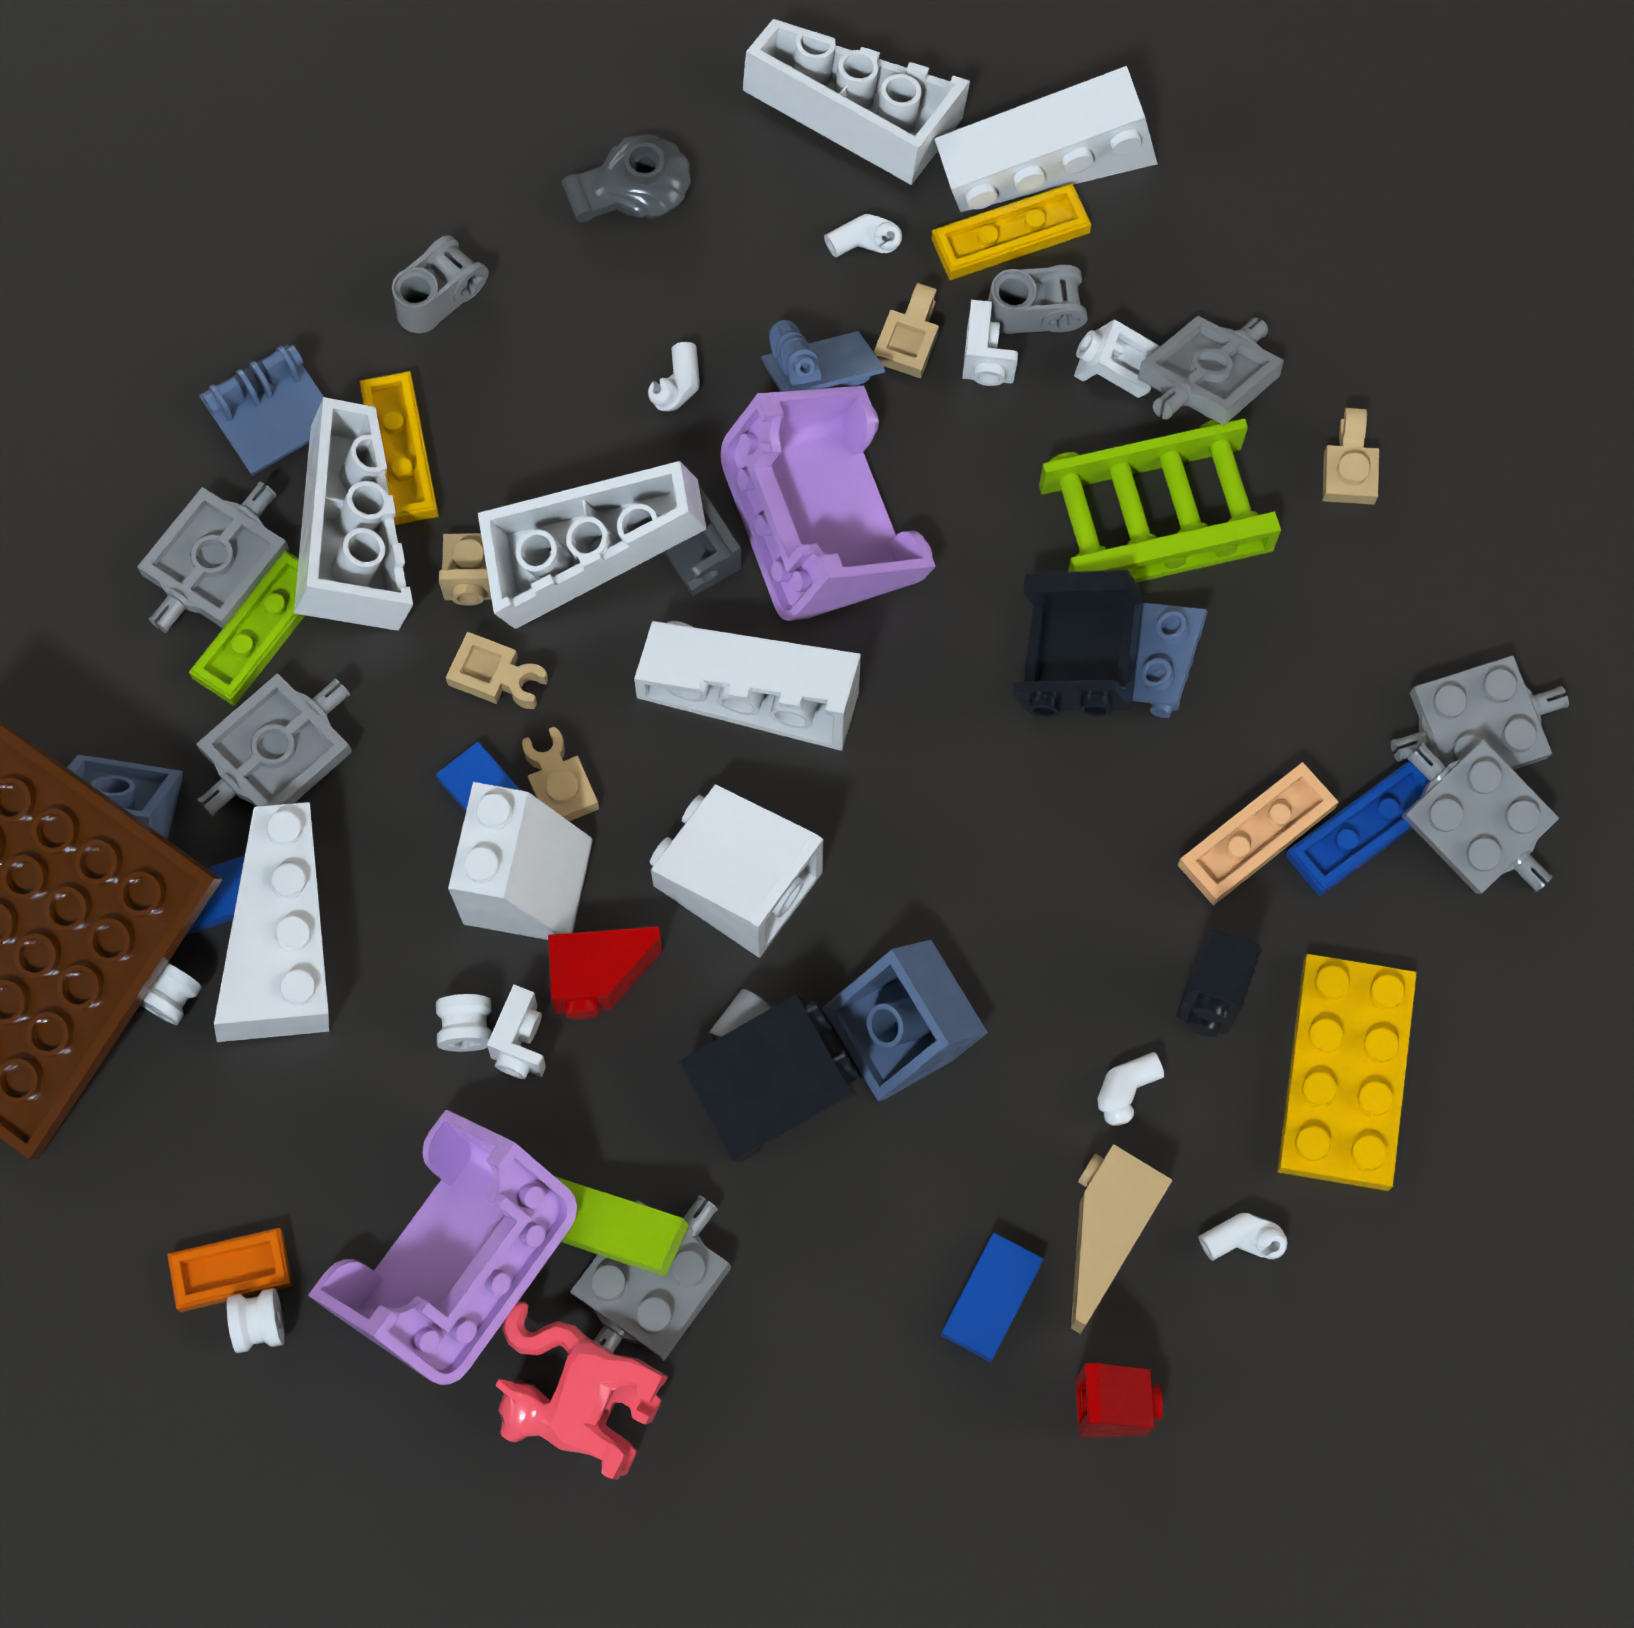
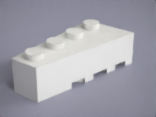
[743,19,970,185]
[934,66,1157,212]
[294,397,413,631]
[478,461,707,629]
[634,621,861,751]
[214,802,329,1042]

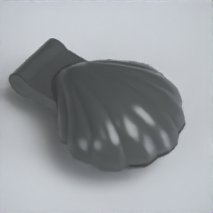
[562,134,691,223]

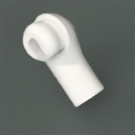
[824,214,902,258]
[648,342,700,412]
[1097,1052,1164,1126]
[1198,1213,1288,1261]

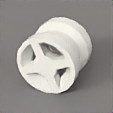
[140,963,202,1025]
[436,994,492,1052]
[227,1288,285,1353]

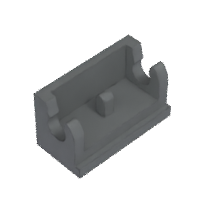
[664,465,742,597]

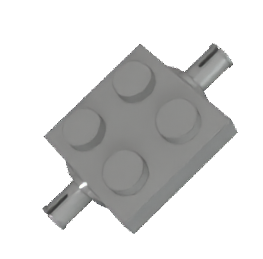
[1138,316,1284,425]
[137,482,289,633]
[1391,656,1569,770]
[196,673,352,817]
[1401,739,1559,894]
[570,1195,731,1361]

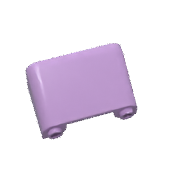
[721,386,936,621]
[308,1110,577,1385]

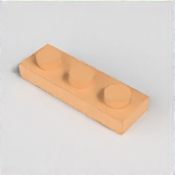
[1178,762,1339,906]

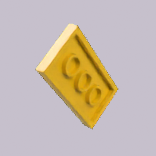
[1277,954,1417,1191]

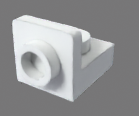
[962,300,1018,386]
[1074,319,1160,398]
[487,984,546,1079]

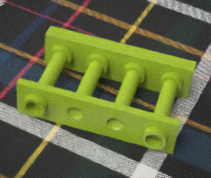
[1039,418,1281,582]

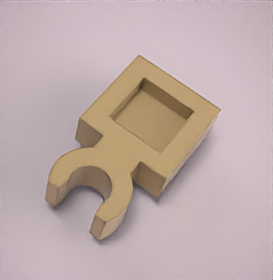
[446,632,548,709]
[522,727,599,821]

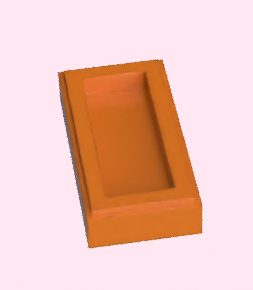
[167,1228,293,1312]

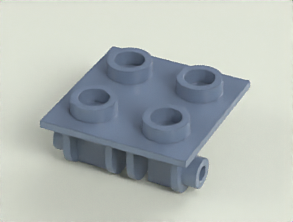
[761,320,885,392]
[199,345,324,476]
[1131,603,1208,718]

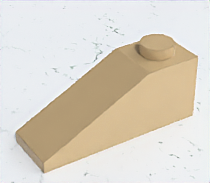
[1071,1144,1172,1334]

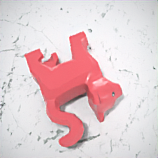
[495,1301,668,1480]

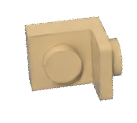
[439,533,491,606]

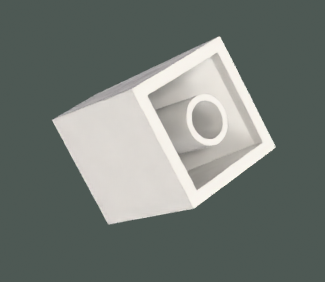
[448,782,593,940]
[650,784,823,958]

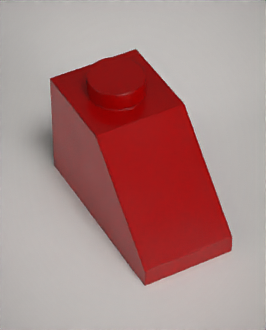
[548,926,662,1020]
[1075,1363,1163,1438]

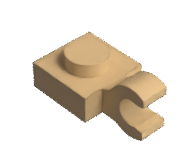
[874,283,939,379]
[1322,408,1379,505]

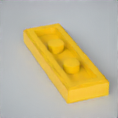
[931,183,1091,280]
[359,371,439,525]

